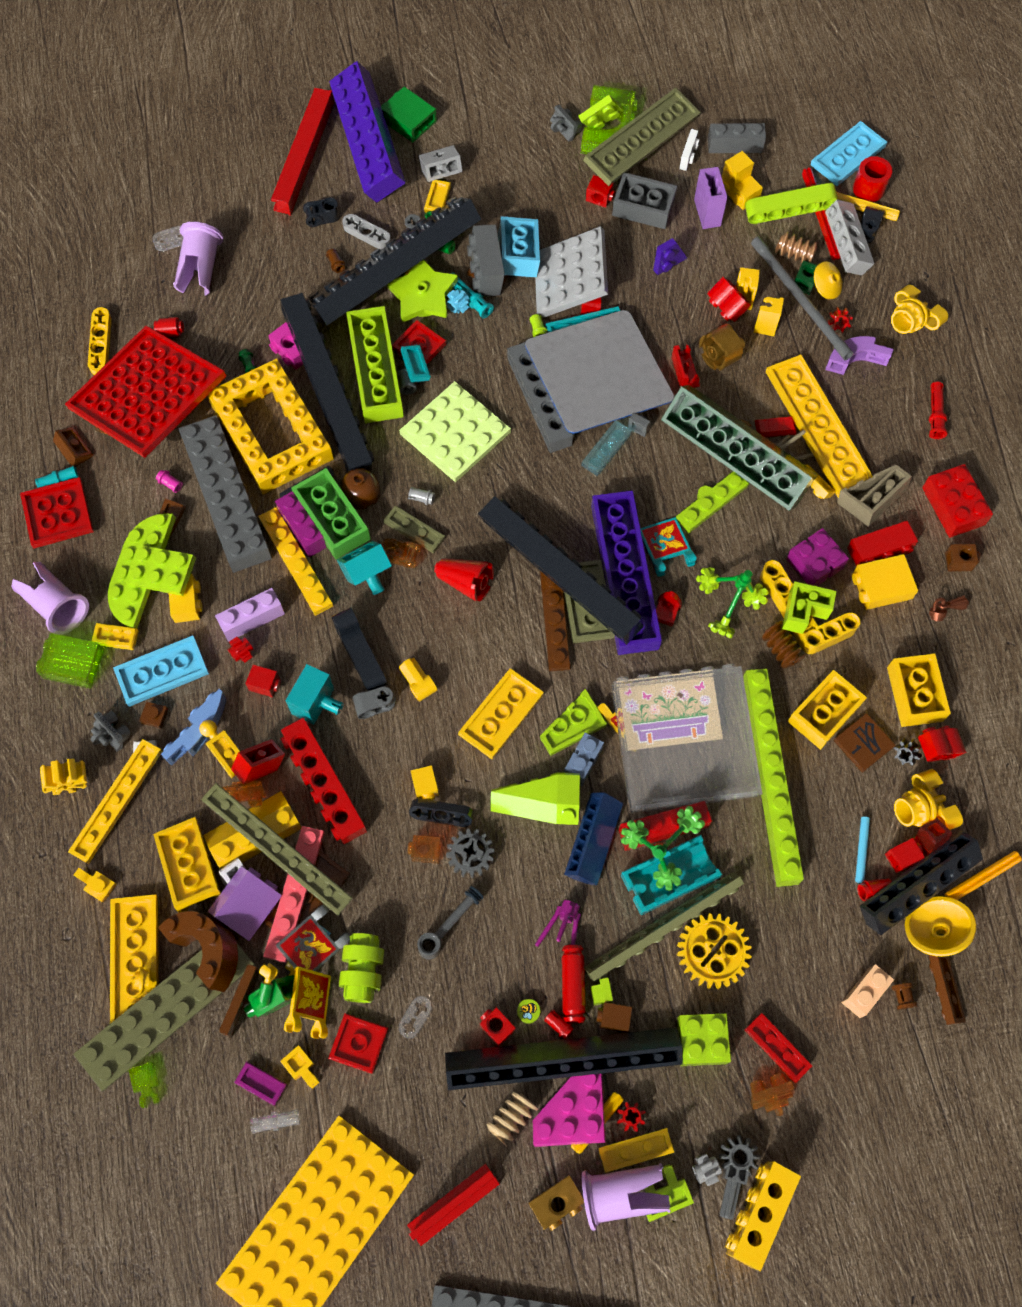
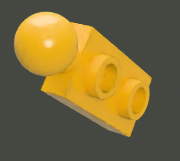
[199,720,240,779]

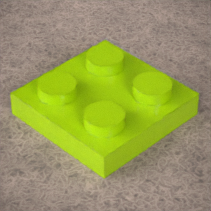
[579,95,624,131]

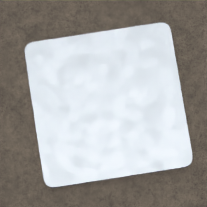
[525,310,674,434]

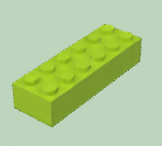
[346,306,404,423]

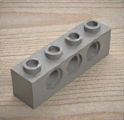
[825,200,874,275]

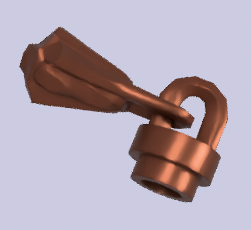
[929,595,969,621]

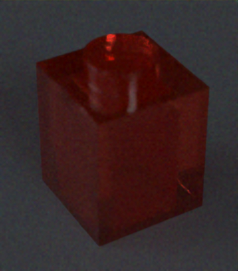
[914,817,952,856]

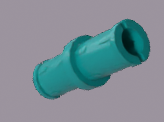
[35,465,79,488]

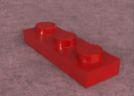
[744,1013,812,1083]

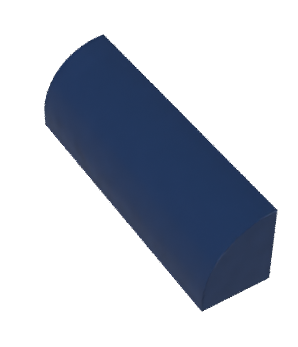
[564,793,623,885]

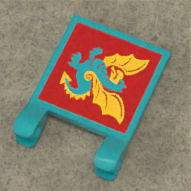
[640,517,696,577]

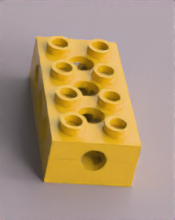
[725,1161,801,1271]

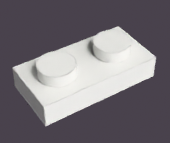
[680,129,700,171]

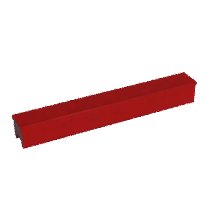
[271,88,334,216]

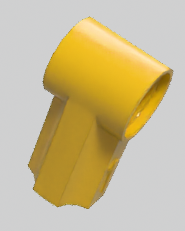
[399,658,437,702]

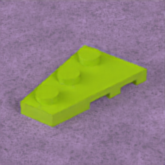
[540,689,607,756]

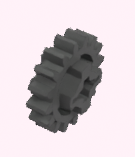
[446,829,494,878]

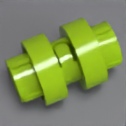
[339,933,384,1003]

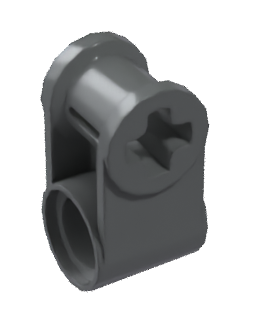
[353,687,396,719]

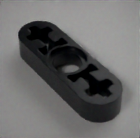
[409,798,474,827]

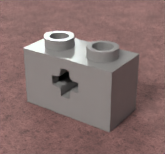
[419,145,462,182]

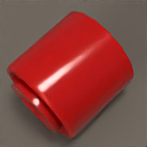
[852,156,892,202]

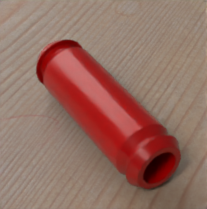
[562,945,586,1023]

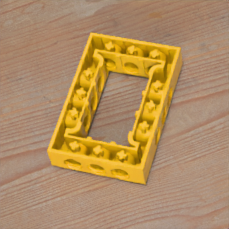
[207,359,334,494]

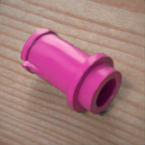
[156,470,183,493]

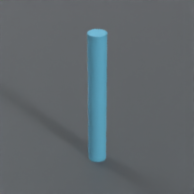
[855,817,870,883]

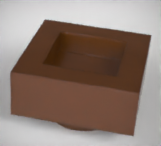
[139,702,169,729]

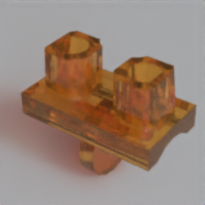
[222,780,266,808]
[750,1073,794,1116]

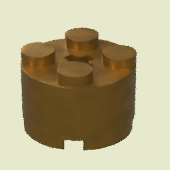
[699,324,745,371]

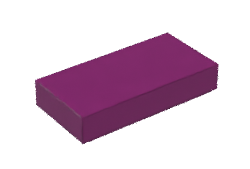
[234,1061,287,1106]

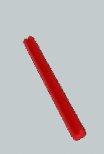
[802,167,840,260]

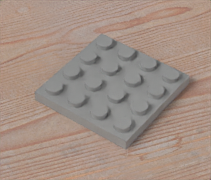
[535,226,608,318]

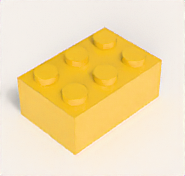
[887,654,951,727]
[788,670,867,750]

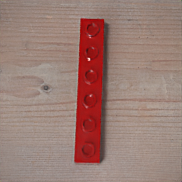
[280,718,367,845]

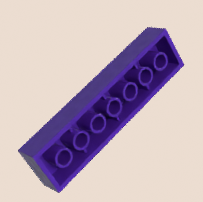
[329,61,406,203]
[591,491,662,655]

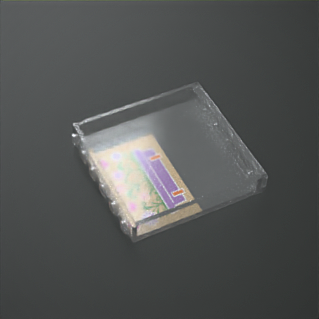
[612,664,762,813]

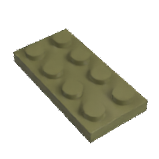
[564,560,615,643]

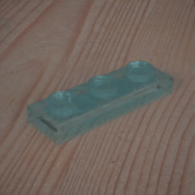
[581,420,632,476]

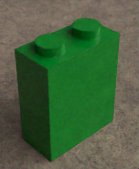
[381,87,437,143]

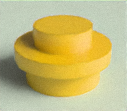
[134,967,150,990]

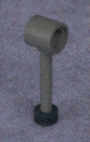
[417,886,484,960]

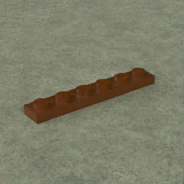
[540,571,570,671]

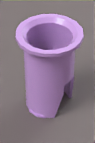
[173,222,223,295]
[11,562,89,635]
[582,1163,671,1231]

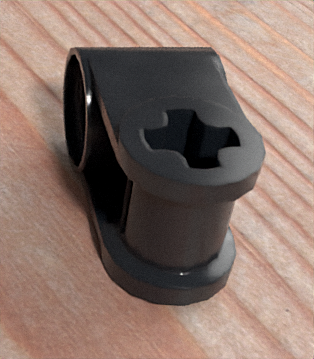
[303,197,340,227]
[861,206,884,244]

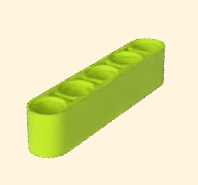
[745,183,838,224]

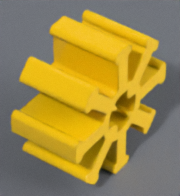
[40,759,87,795]

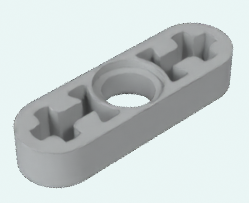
[342,214,390,249]

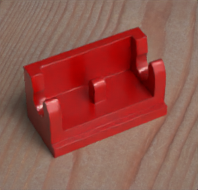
[671,345,700,388]

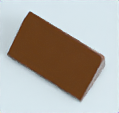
[53,427,93,467]

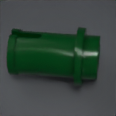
[238,349,257,373]

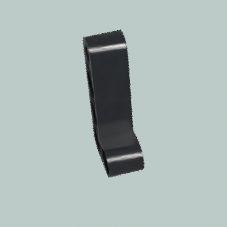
[331,607,388,691]

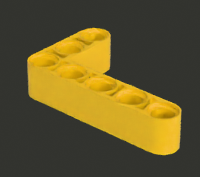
[760,560,860,654]

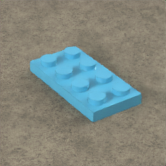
[810,121,887,186]
[113,636,209,707]

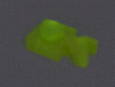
[129,1062,159,1108]

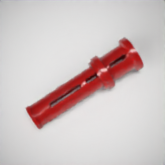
[929,382,947,439]

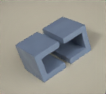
[564,733,604,786]

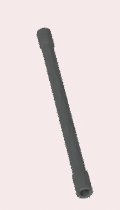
[751,237,853,360]

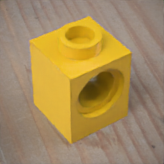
[411,765,439,800]

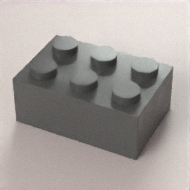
[612,173,677,229]
[467,224,504,296]

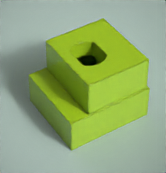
[591,978,613,1006]

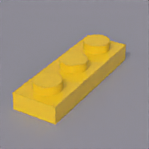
[598,1128,674,1173]

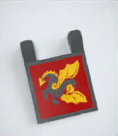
[275,905,350,971]

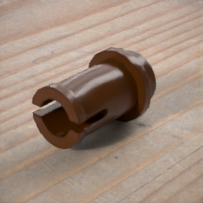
[326,248,345,273]

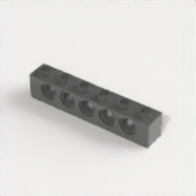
[507,342,575,453]

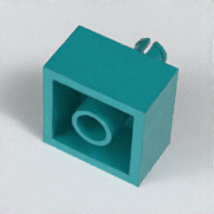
[337,541,392,595]
[285,664,344,725]

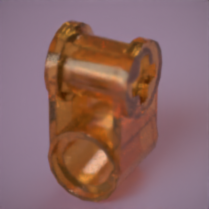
[381,538,421,568]

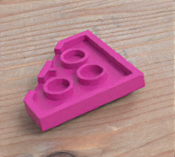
[533,1073,606,1147]

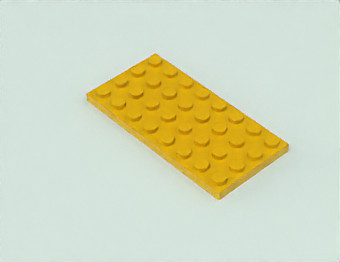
[216,1116,414,1307]

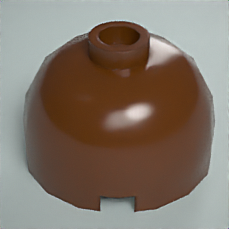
[340,468,381,510]

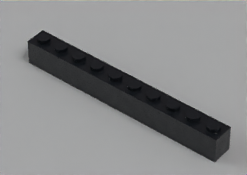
[280,293,374,472]
[478,496,644,645]
[445,1027,683,1090]

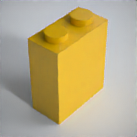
[852,554,918,610]

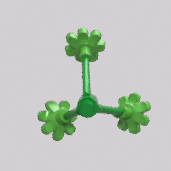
[621,806,705,891]

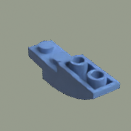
[161,689,226,766]

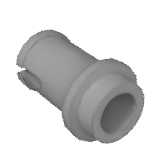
[408,487,435,506]

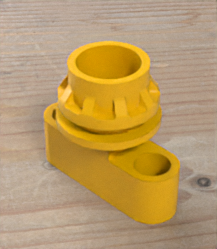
[891,285,948,334]
[894,769,963,832]

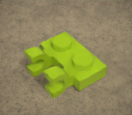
[644,1164,694,1222]

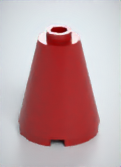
[434,558,494,602]

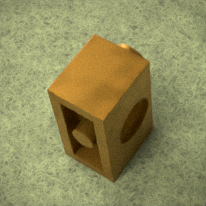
[529,1175,584,1231]

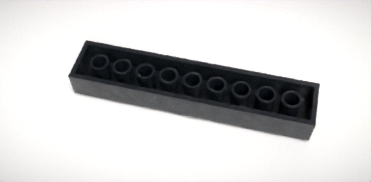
[308,197,481,325]

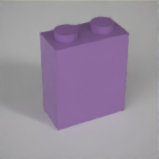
[694,167,727,229]
[208,867,282,941]

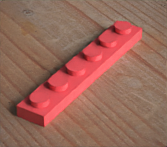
[263,826,324,963]

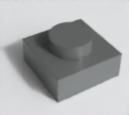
[628,413,650,437]

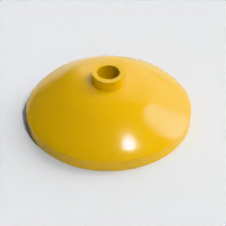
[905,896,976,956]

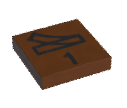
[833,713,896,773]

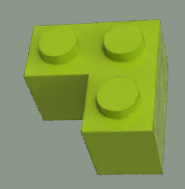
[782,581,836,634]

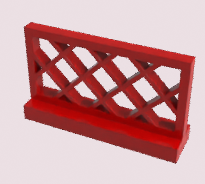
[407,1164,499,1246]

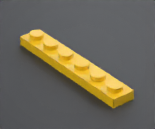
[258,507,333,616]
[68,739,163,864]

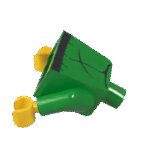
[244,961,295,1018]

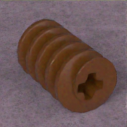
[762,621,806,668]

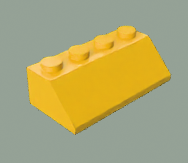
[203,791,302,869]

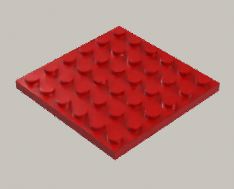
[65,326,227,458]

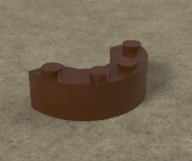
[158,911,238,992]

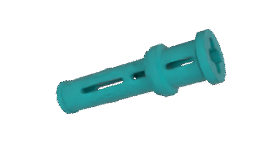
[450,272,494,319]

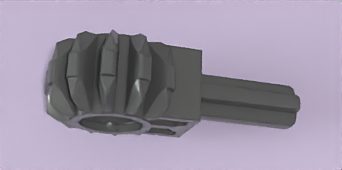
[719,1135,760,1220]

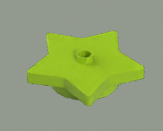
[387,259,458,322]

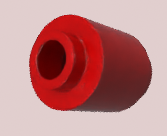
[154,317,184,337]

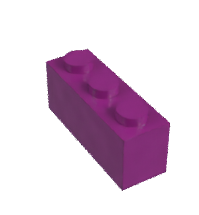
[275,491,326,558]

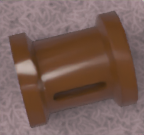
[892,983,918,1010]

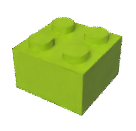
[677,1014,731,1066]

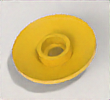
[814,261,842,300]

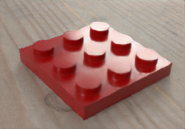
[20,477,94,549]

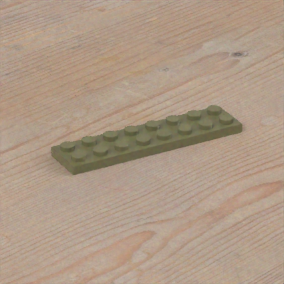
[583,88,701,186]
[73,944,255,1092]

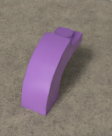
[825,336,893,375]

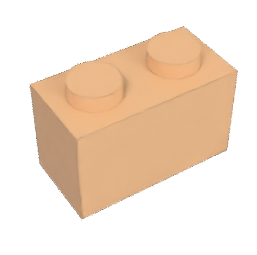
[841,964,894,1018]

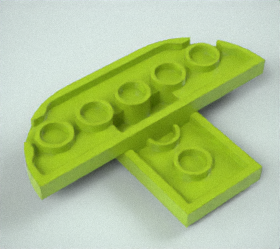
[108,513,196,628]

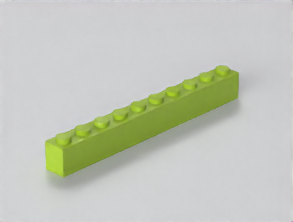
[742,669,804,887]

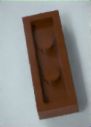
[929,955,966,1025]

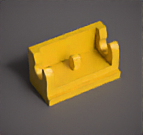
[735,267,759,310]
[753,297,784,336]

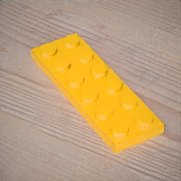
[110,895,159,1024]

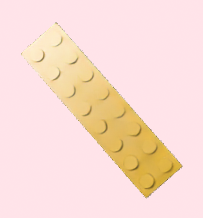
[766,355,873,498]

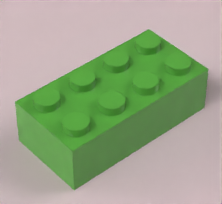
[291,468,371,560]

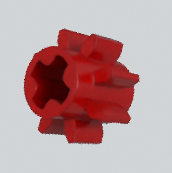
[828,307,853,332]
[227,636,254,663]
[617,1102,645,1132]

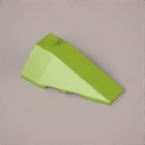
[491,772,580,825]

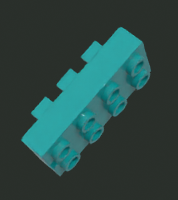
[621,835,722,916]

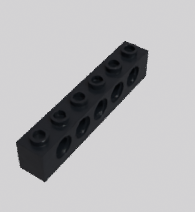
[860,831,983,935]

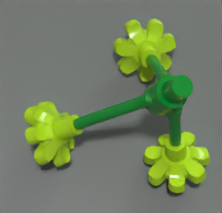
[696,567,769,639]

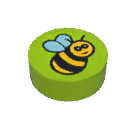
[517,999,540,1024]

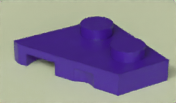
[653,238,687,275]

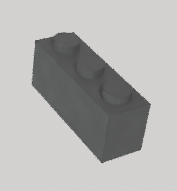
[707,123,766,153]

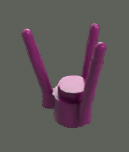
[535,900,581,947]

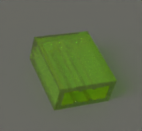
[36,633,104,689]

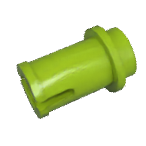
[529,314,547,337]

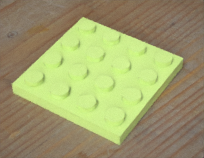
[399,381,511,482]

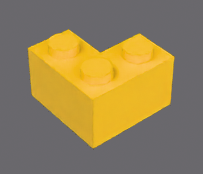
[722,151,763,210]

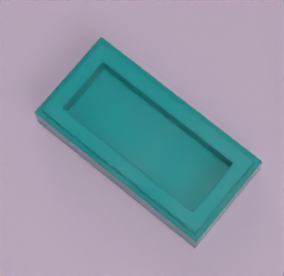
[400,345,431,383]

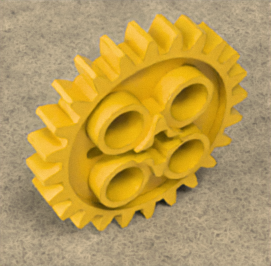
[677,913,752,989]

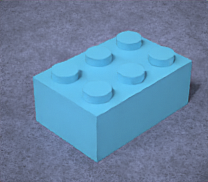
[498,216,540,277]

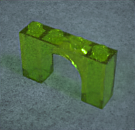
[580,85,638,155]

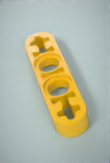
[88,307,111,375]

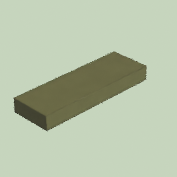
[384,505,445,554]

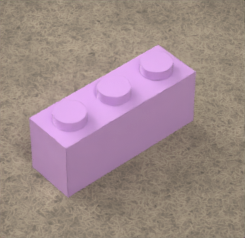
[215,588,285,642]

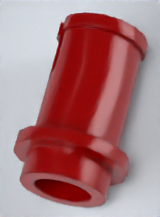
[544,1010,574,1039]

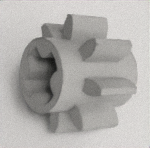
[692,1154,722,1186]

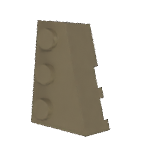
[837,465,912,527]

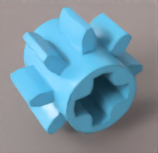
[446,290,469,313]

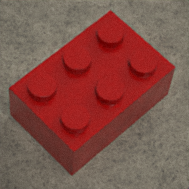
[922,464,993,538]

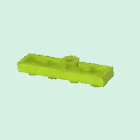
[676,471,749,533]

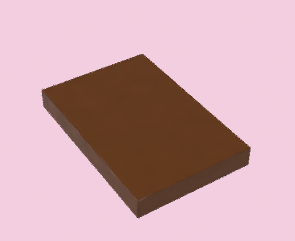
[219,964,259,1038]

